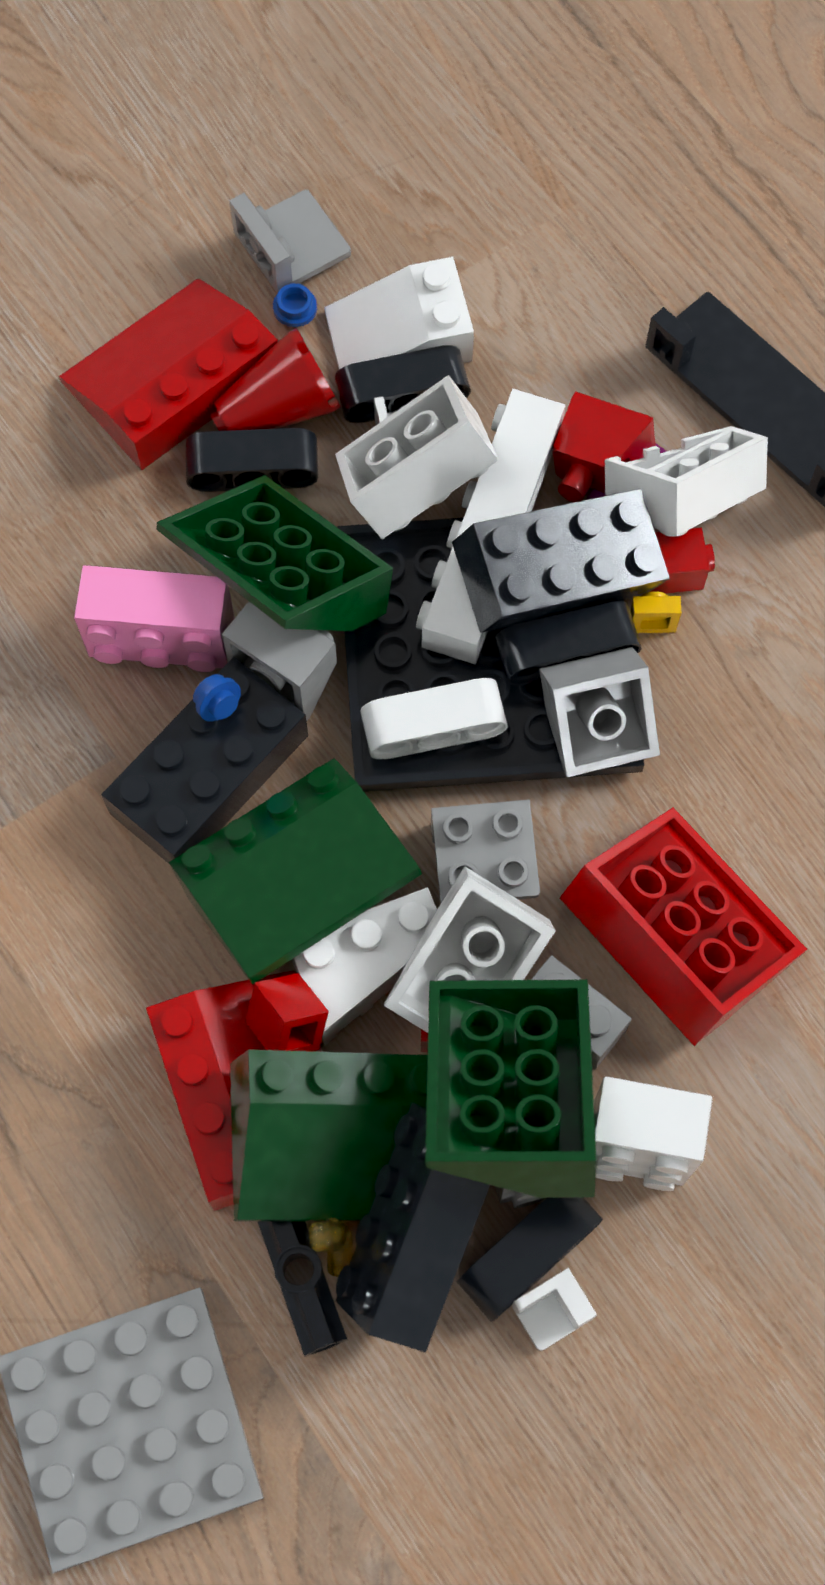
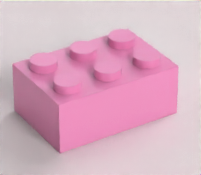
[74,565,235,672]

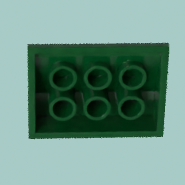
[156,475,393,631]
[168,758,422,985]
[426,979,596,1198]
[230,1050,428,1221]

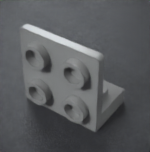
[229,190,351,293]
[431,799,540,903]

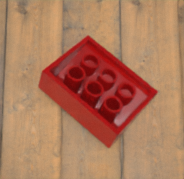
[59,278,278,470]
[559,807,807,1046]
[146,970,323,1211]

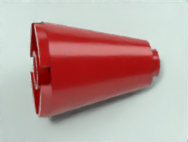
[210,328,341,431]

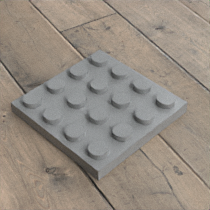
[0,1287,264,1573]

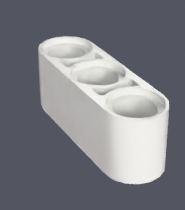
[360,678,508,759]

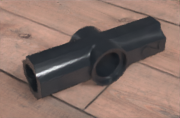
[257,1221,348,1357]

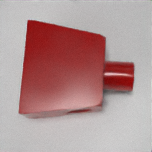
[552,391,656,503]

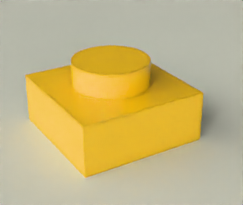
[630,592,682,633]

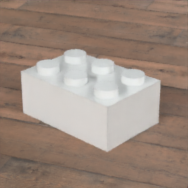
[335,375,498,539]
[594,1076,712,1191]

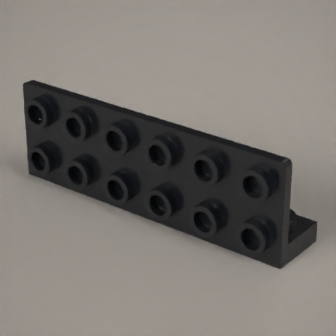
[645,292,825,507]

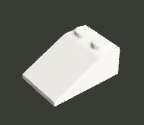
[324,257,474,369]
[384,867,556,1033]

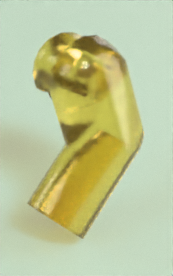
[309,1218,353,1277]

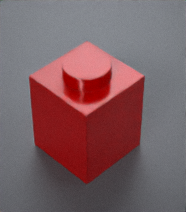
[650,527,715,594]
[245,973,329,1051]

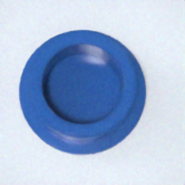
[273,283,317,327]
[193,674,241,721]

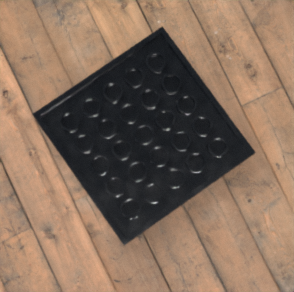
[337,518,644,792]

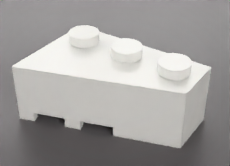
[605,426,768,536]
[292,887,437,1046]

